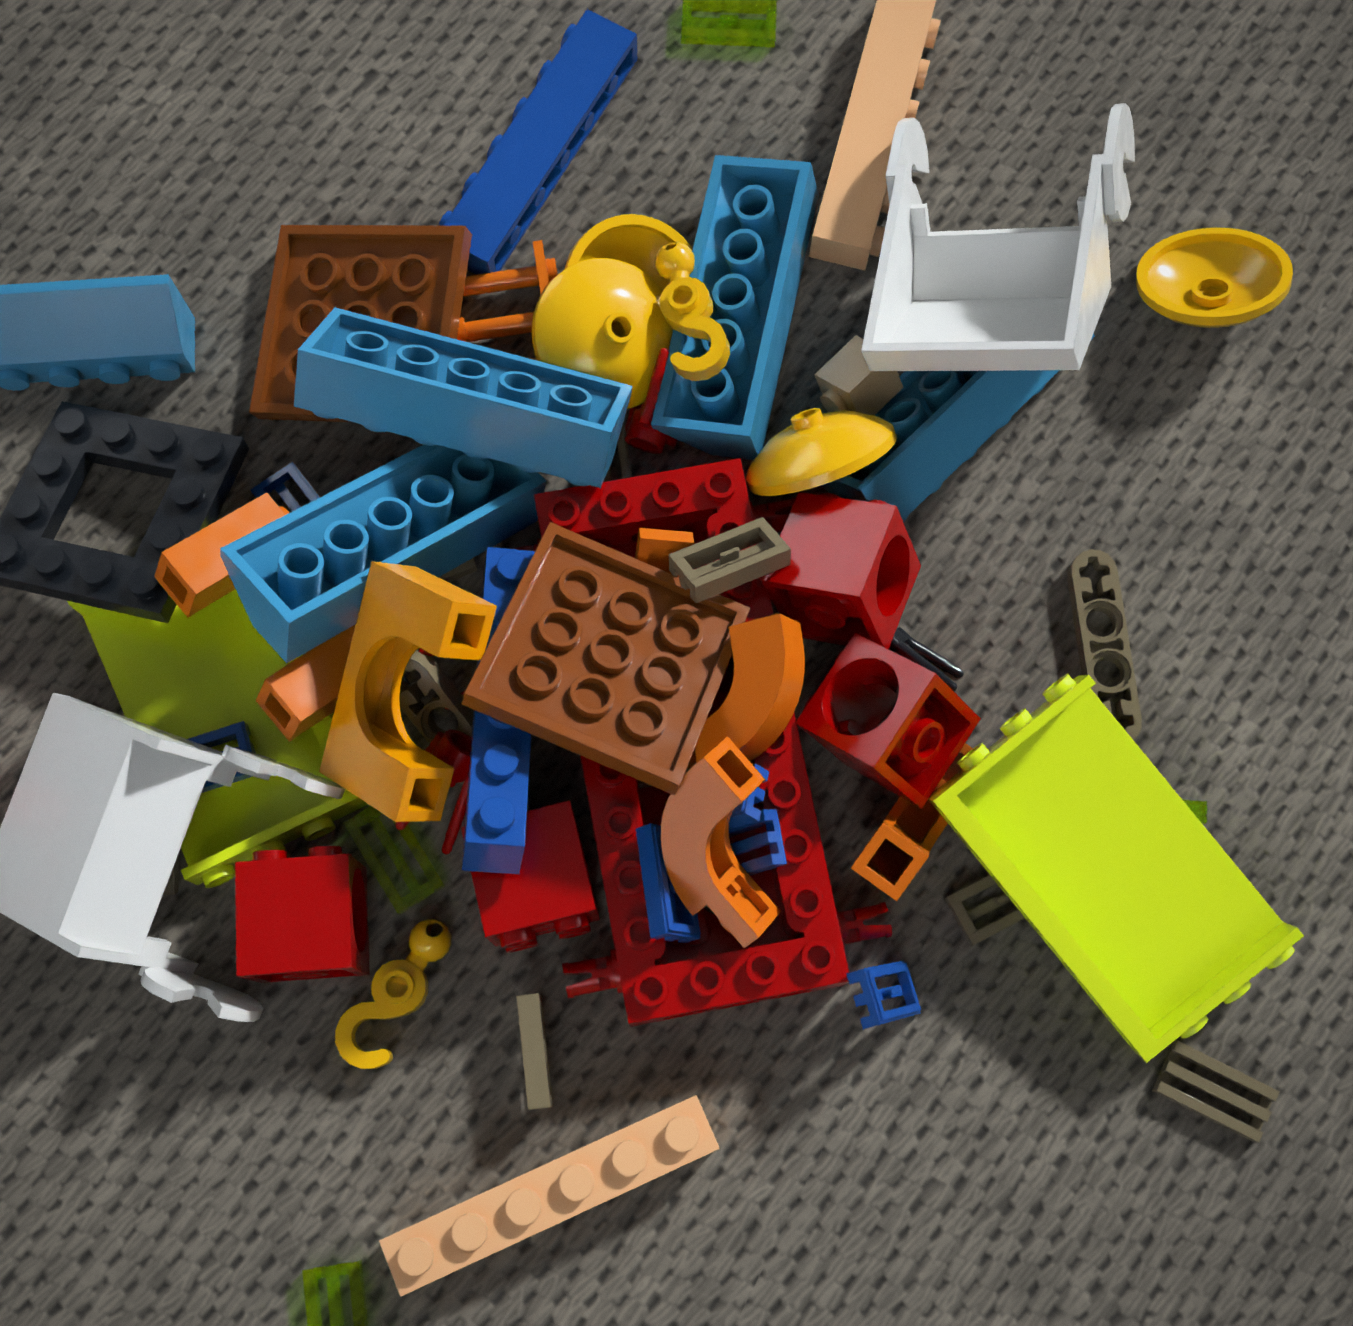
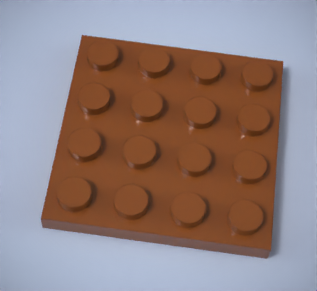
[249,225,472,423]
[462,522,750,795]

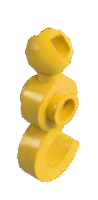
[656,241,730,381]
[335,919,451,1069]

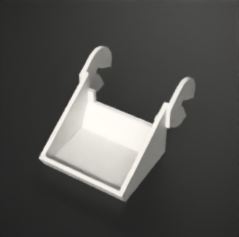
[861,103,1135,371]
[0,693,345,1022]

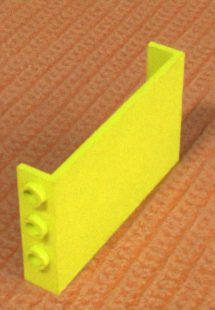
[67,590,369,888]
[928,674,1304,1063]

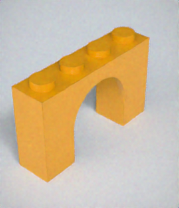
[319,561,497,822]

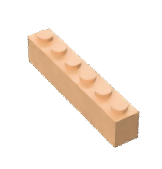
[809,0,941,271]
[379,1095,720,1297]

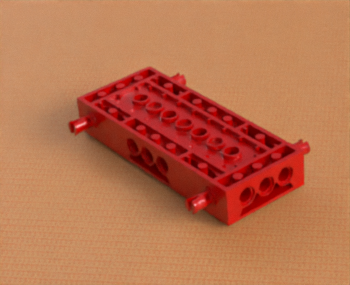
[512,458,892,1027]

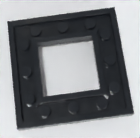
[0,401,249,623]

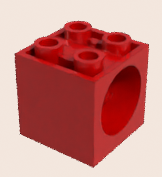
[761,492,921,649]
[795,633,981,809]
[461,800,600,953]
[235,846,370,983]

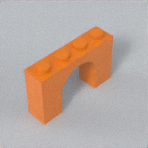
[154,493,356,742]

